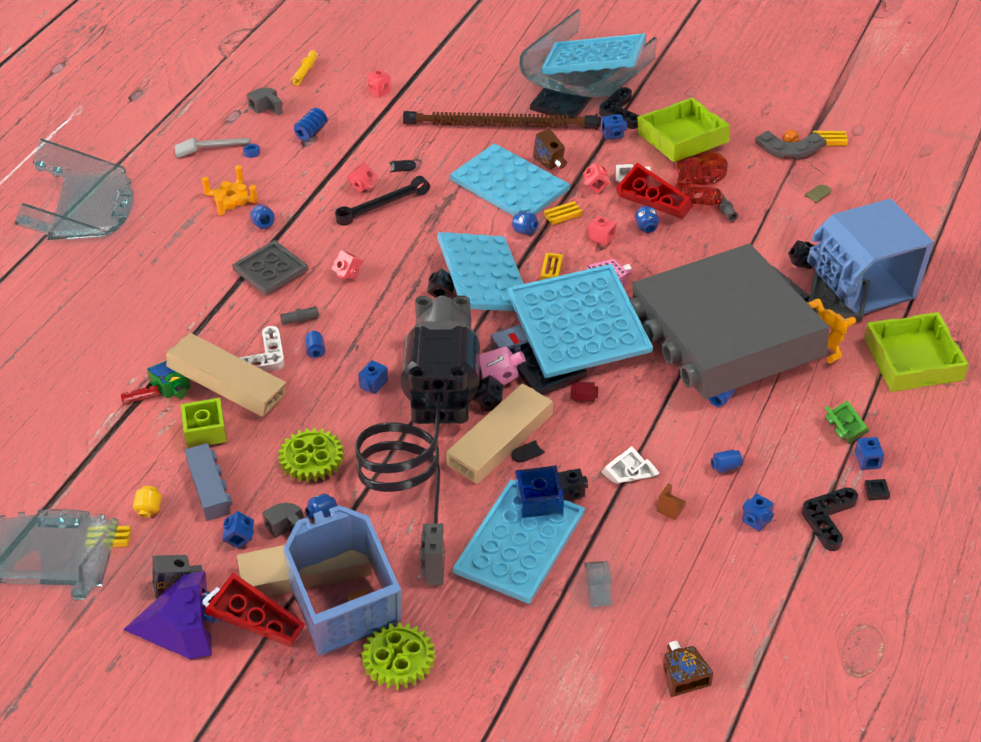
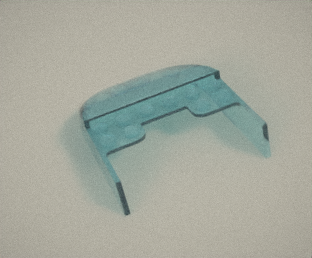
[519,9,657,97]

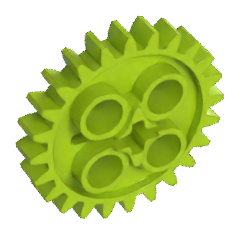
[278,427,344,483]
[362,622,435,690]

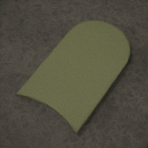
[804,185,831,203]

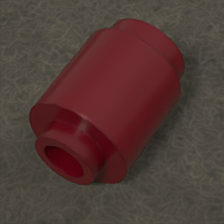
[571,381,598,402]

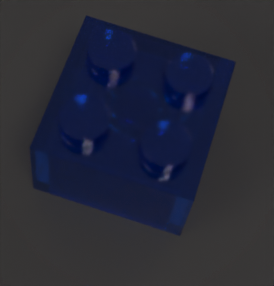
[515,465,564,518]

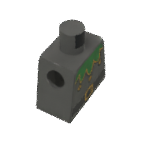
[152,555,203,599]

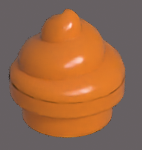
[782,129,799,143]

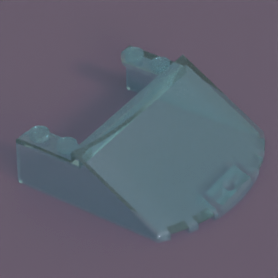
[14,138,133,240]
[0,509,119,600]

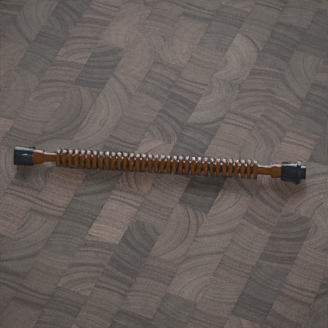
[403,111,601,130]

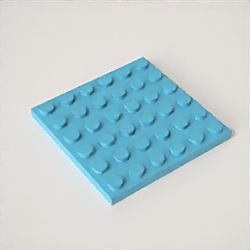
[507,264,653,378]

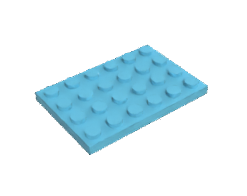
[542,33,647,75]
[450,143,570,216]
[437,232,524,311]
[453,479,585,604]

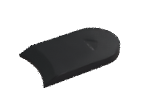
[389,160,416,172]
[512,440,545,463]

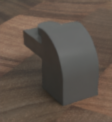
[247,88,283,116]
[262,503,303,538]

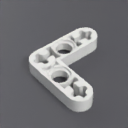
[238,326,285,372]

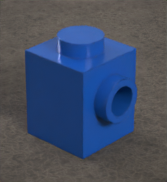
[358,360,388,394]
[855,437,884,470]

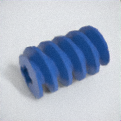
[294,108,328,141]

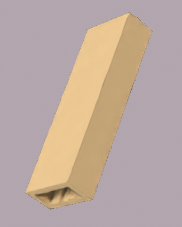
[166,333,286,417]
[446,383,553,485]
[237,545,373,597]

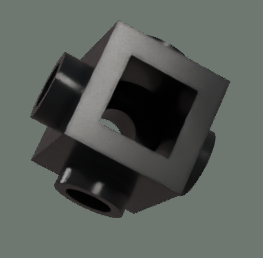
[788,240,815,269]
[427,269,454,298]
[474,375,504,410]
[556,468,588,500]

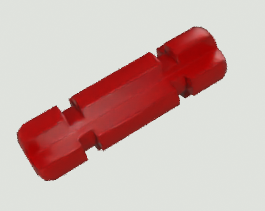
[121,385,160,404]

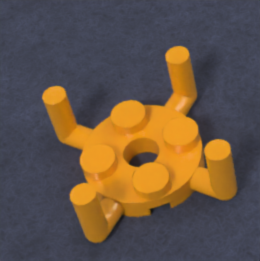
[202,165,258,215]
[807,299,856,364]

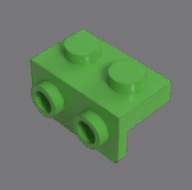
[825,400,869,444]

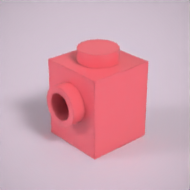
[588,215,617,245]

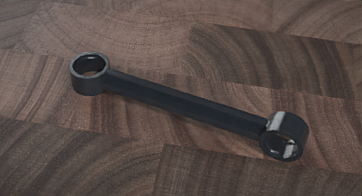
[335,176,430,226]

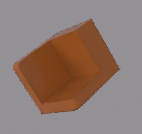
[657,483,686,520]

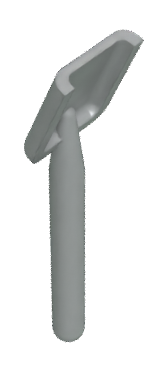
[175,138,251,159]

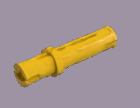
[291,50,318,86]

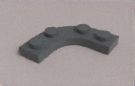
[755,130,826,159]

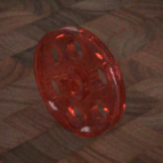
[677,150,728,185]

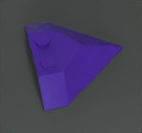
[123,571,212,660]

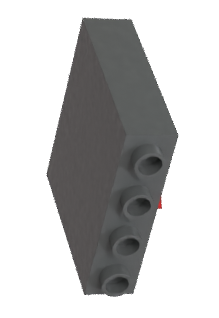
[629,243,829,400]

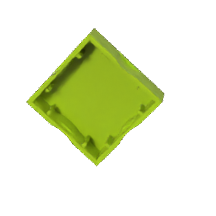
[638,97,730,162]
[864,312,969,392]

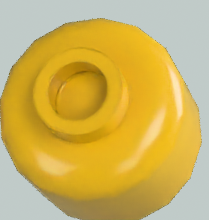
[133,486,162,518]

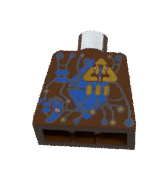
[533,128,567,169]
[663,641,713,697]

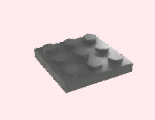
[232,240,308,296]
[808,270,870,322]

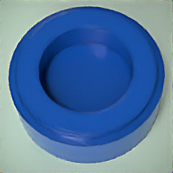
[243,144,260,158]

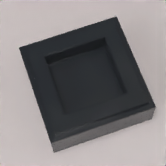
[864,479,890,500]

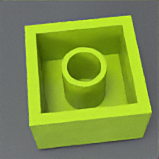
[180,398,227,449]

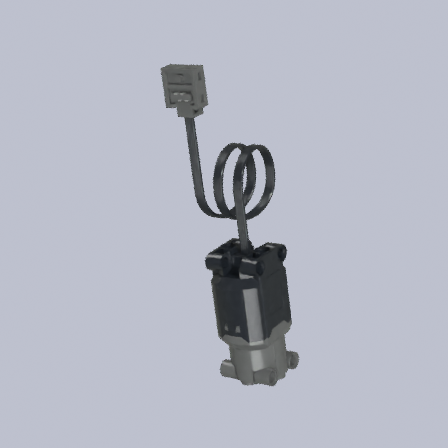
[355,295,480,585]

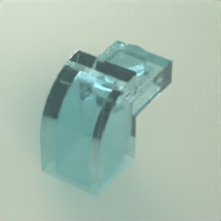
[584,560,613,607]

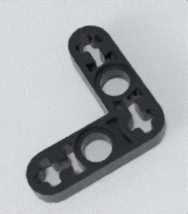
[599,87,639,129]
[802,487,858,551]

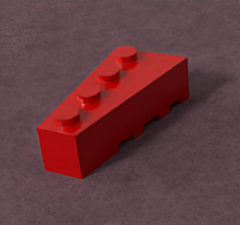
[615,162,693,219]
[205,572,306,647]

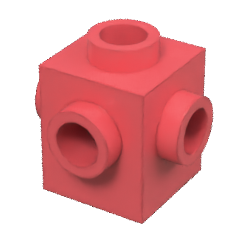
[367,69,391,98]
[347,162,378,192]
[583,163,610,193]
[332,250,363,280]

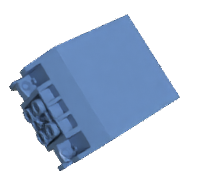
[807,198,934,314]
[284,505,401,656]

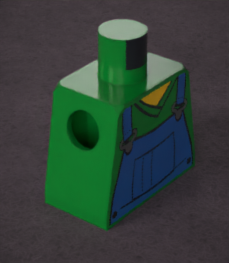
[146,360,190,399]

